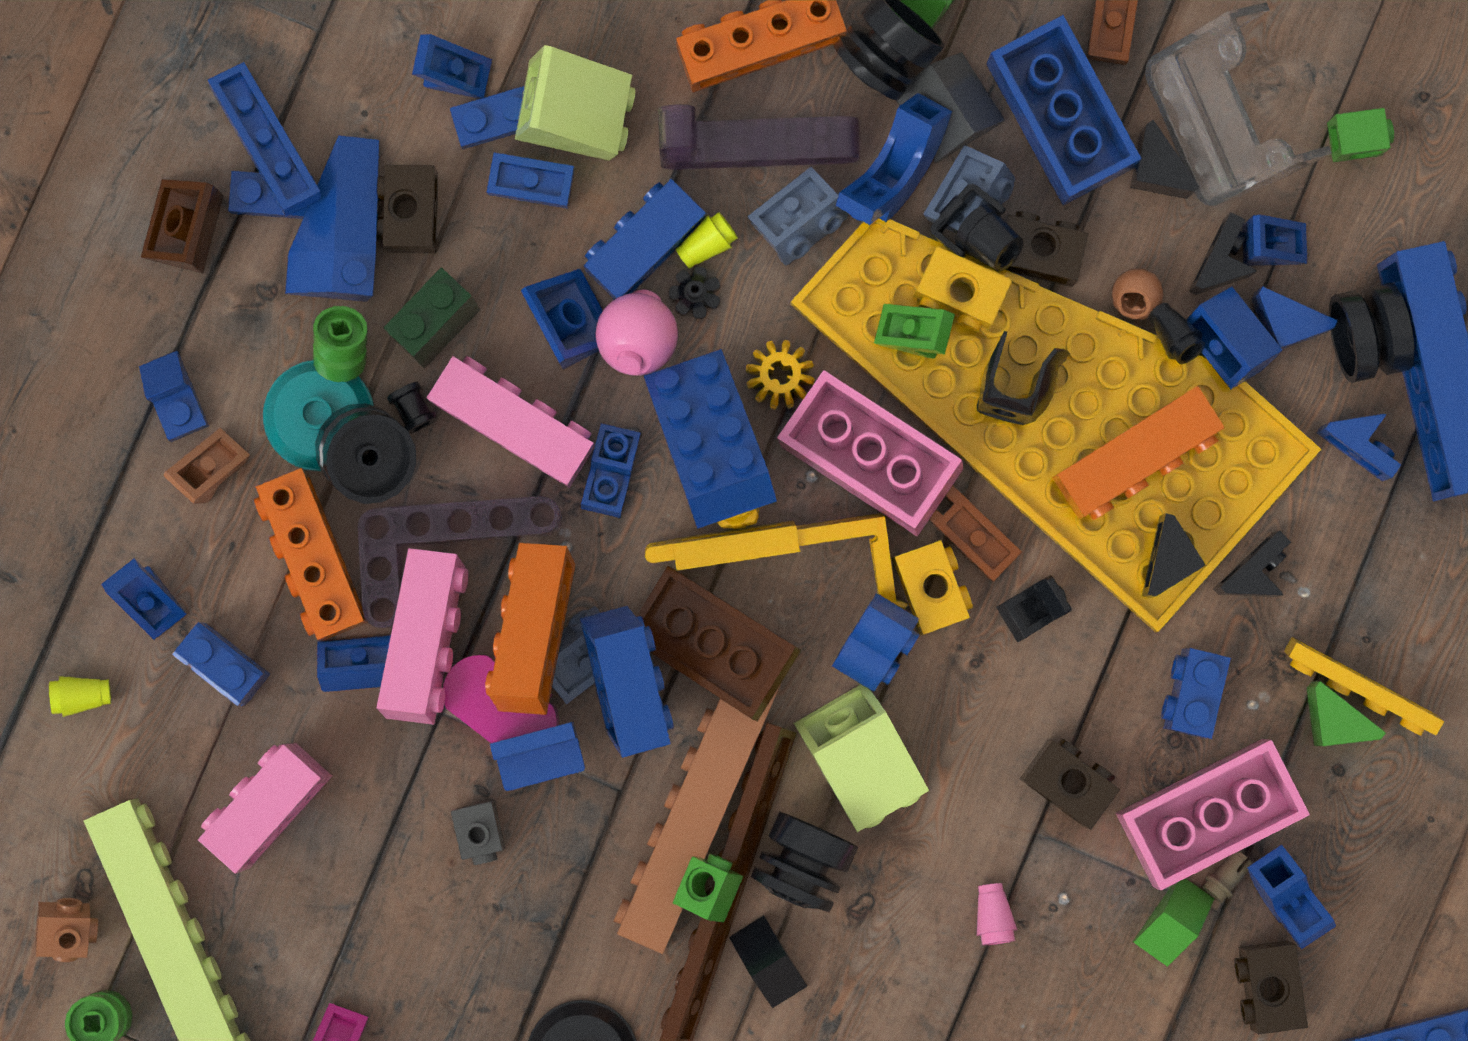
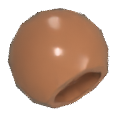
[1112,269,1163,320]

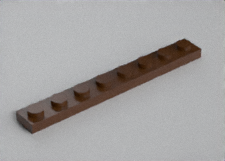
[659,723,797,1041]

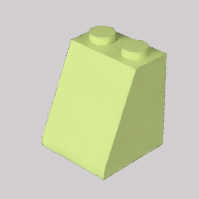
[515,45,635,161]
[794,684,929,833]

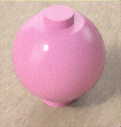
[596,289,678,376]

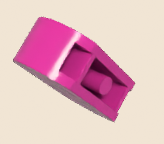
[443,655,559,743]

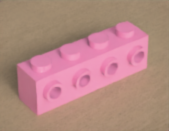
[427,356,595,488]
[376,548,468,725]

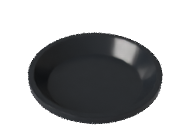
[528,1000,637,1041]

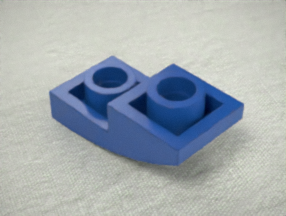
[581,423,641,518]

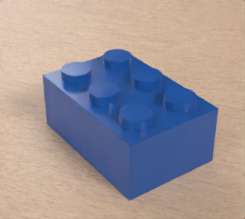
[579,606,674,758]

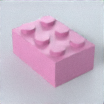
[198,743,332,874]

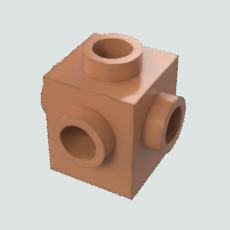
[35,898,98,962]

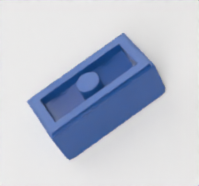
[317,635,391,692]

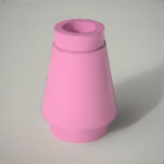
[976,883,1018,946]

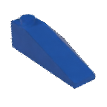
[285,135,379,302]

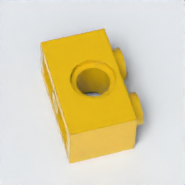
[914,246,1012,332]
[892,540,973,636]

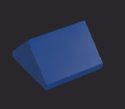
[521,269,603,370]

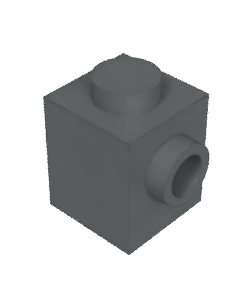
[451,800,506,865]

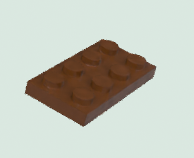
[636,566,801,722]

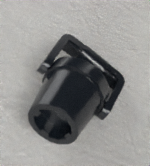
[931,184,1024,272]

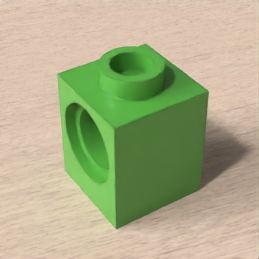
[1327,108,1394,162]
[673,853,743,923]

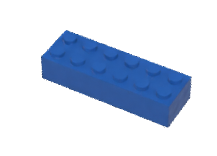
[1377,241,1468,502]

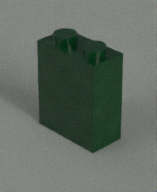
[383,267,480,369]

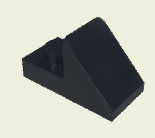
[1189,212,1257,295]
[1213,530,1291,597]

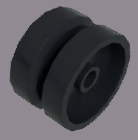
[1329,282,1414,383]
[315,403,416,504]

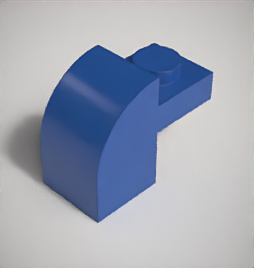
[1247,845,1336,949]

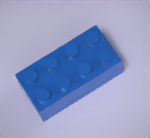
[986,15,1142,206]
[644,349,777,529]

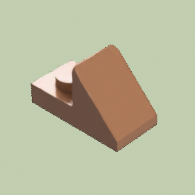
[163,428,250,504]

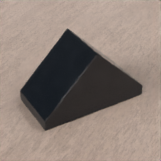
[1130,120,1200,199]
[1142,513,1206,598]
[729,915,807,1008]

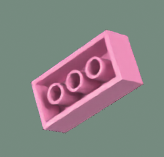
[777,370,963,537]
[1116,739,1310,890]

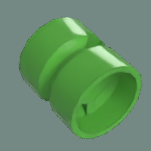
[313,306,368,382]
[65,990,133,1041]

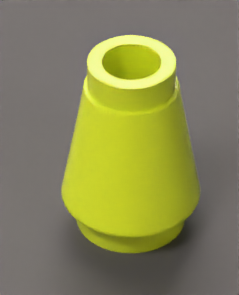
[675,212,738,269]
[49,676,111,717]

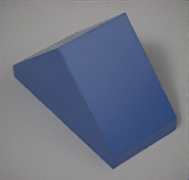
[1242,214,1307,266]
[1251,286,1337,349]

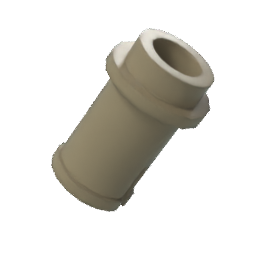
[1203,851,1253,903]

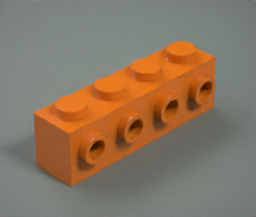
[676,0,847,93]
[1053,386,1225,521]
[254,468,369,641]
[485,543,576,715]

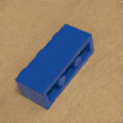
[584,179,706,300]

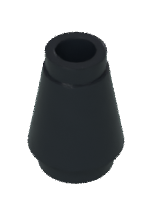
[1148,303,1205,364]

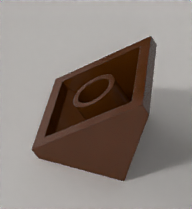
[141,179,224,274]

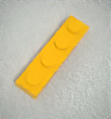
[1284,637,1444,736]

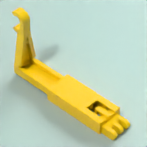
[645,513,909,610]

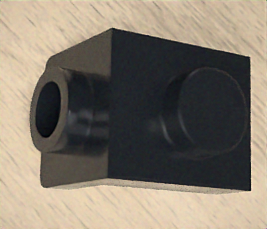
[996,575,1072,642]

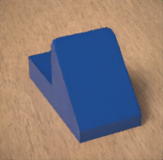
[412,34,492,99]
[139,351,209,442]
[1316,414,1401,481]
[101,558,187,640]

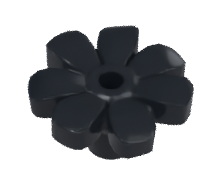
[669,267,720,319]

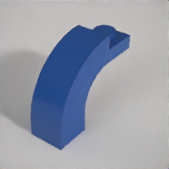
[835,93,952,225]

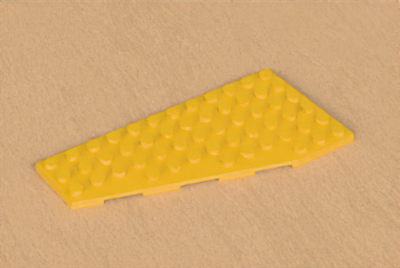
[790,218,1322,633]

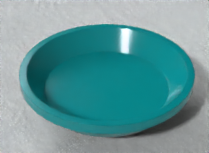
[263,360,374,471]

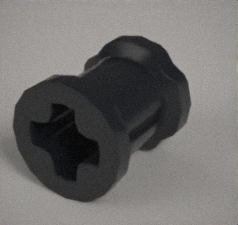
[387,381,438,434]

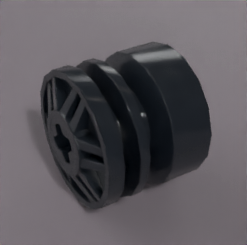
[834,0,945,101]
[751,811,858,913]

